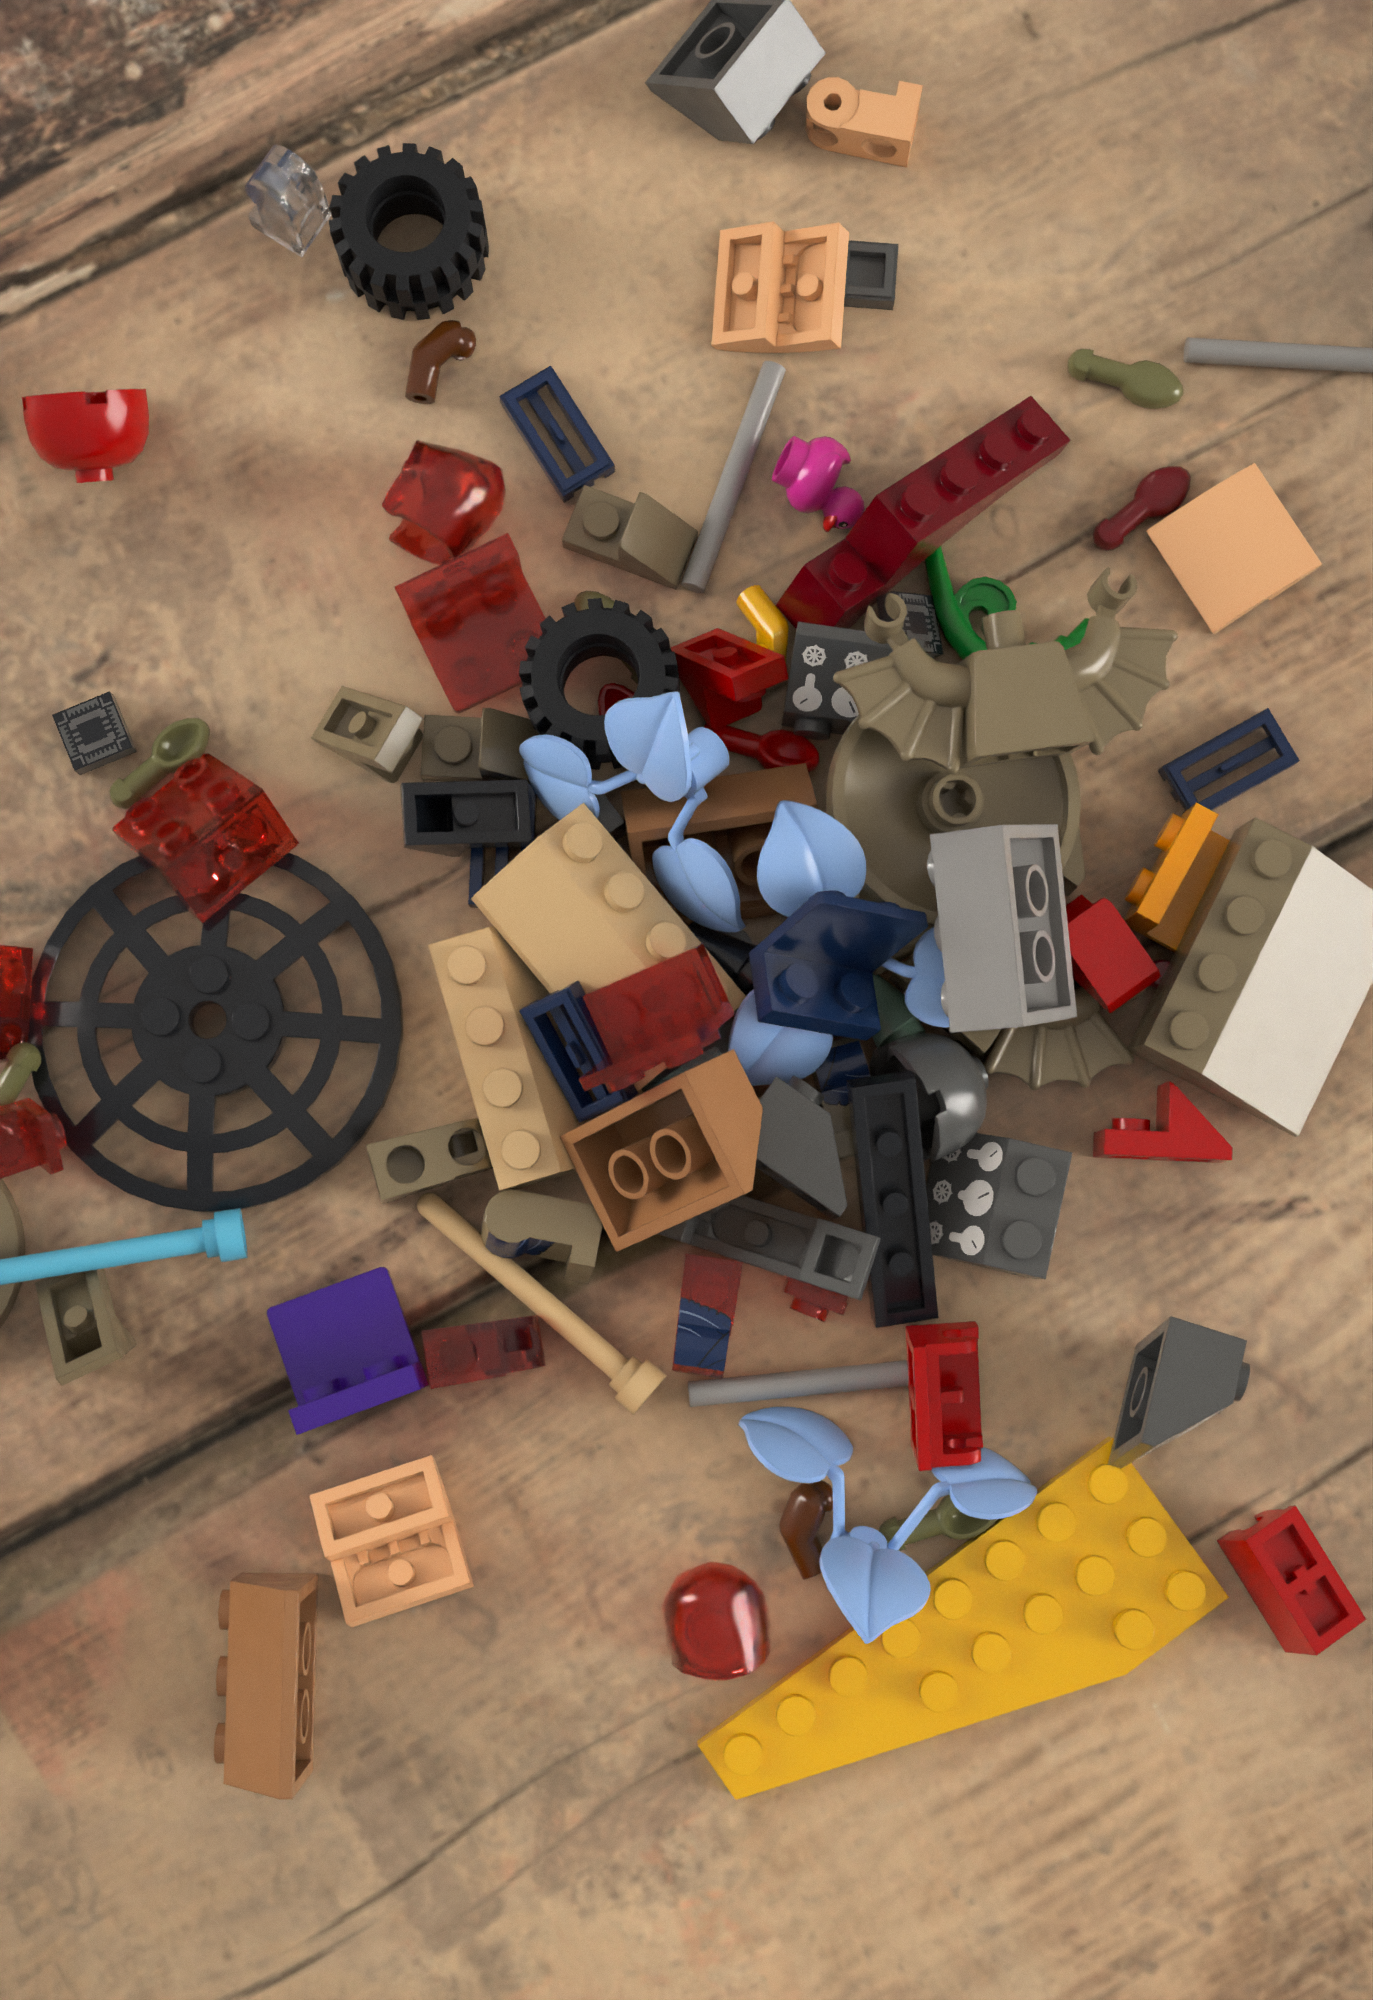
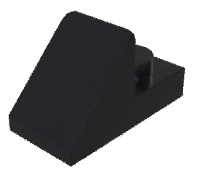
[400,780,532,857]

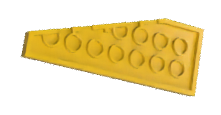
[697,1436,1229,1800]

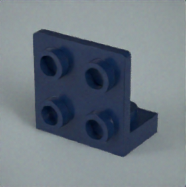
[749,891,928,1041]

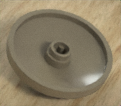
[826,715,1081,928]

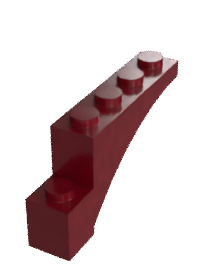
[775,396,1071,629]

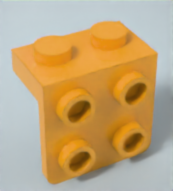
[1124,802,1230,952]

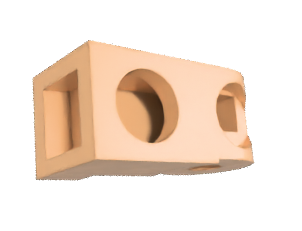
[805,77,923,167]

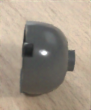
[869,1032,989,1162]

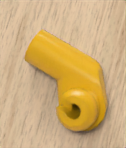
[736,585,789,662]

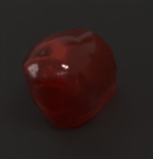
[382,440,506,566]
[662,1562,771,1681]

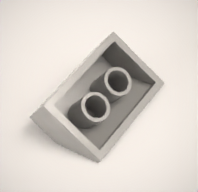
[927,824,1077,1033]

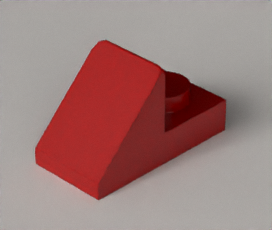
[670,628,789,729]
[1066,894,1161,1014]
[1093,1081,1233,1163]

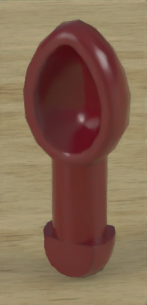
[1093,466,1191,551]

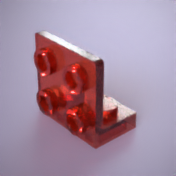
[394,533,546,713]
[112,753,299,923]
[579,943,735,1093]

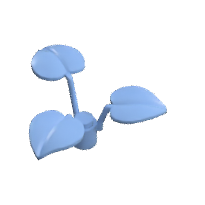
[519,691,746,932]
[728,800,950,1086]
[738,1407,1037,1644]

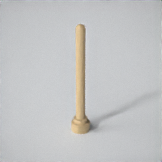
[417,1193,667,1415]

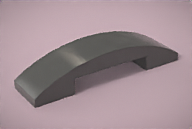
[658,1195,881,1301]

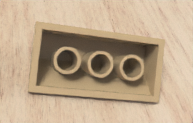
[471,803,746,1091]
[428,926,611,1191]

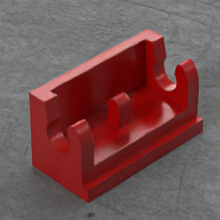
[906,1321,983,1471]
[1217,1505,1366,1656]

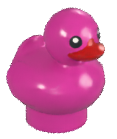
[772,436,865,532]

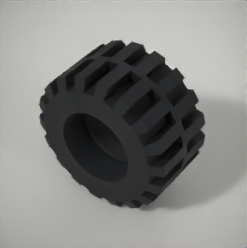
[329,143,489,320]
[519,598,681,770]

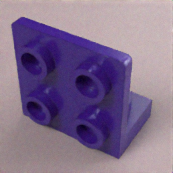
[267,1267,429,1435]

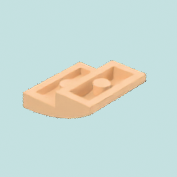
[711,221,849,353]
[1146,463,1322,634]
[309,1455,474,1627]

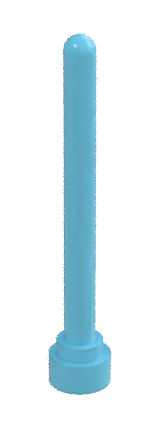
[0,1208,248,1285]

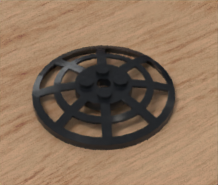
[26,838,403,1212]

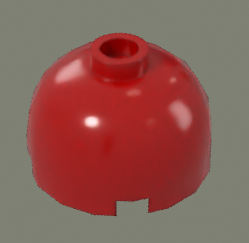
[22,389,149,483]

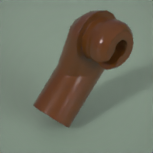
[405,320,476,404]
[779,1480,833,1580]

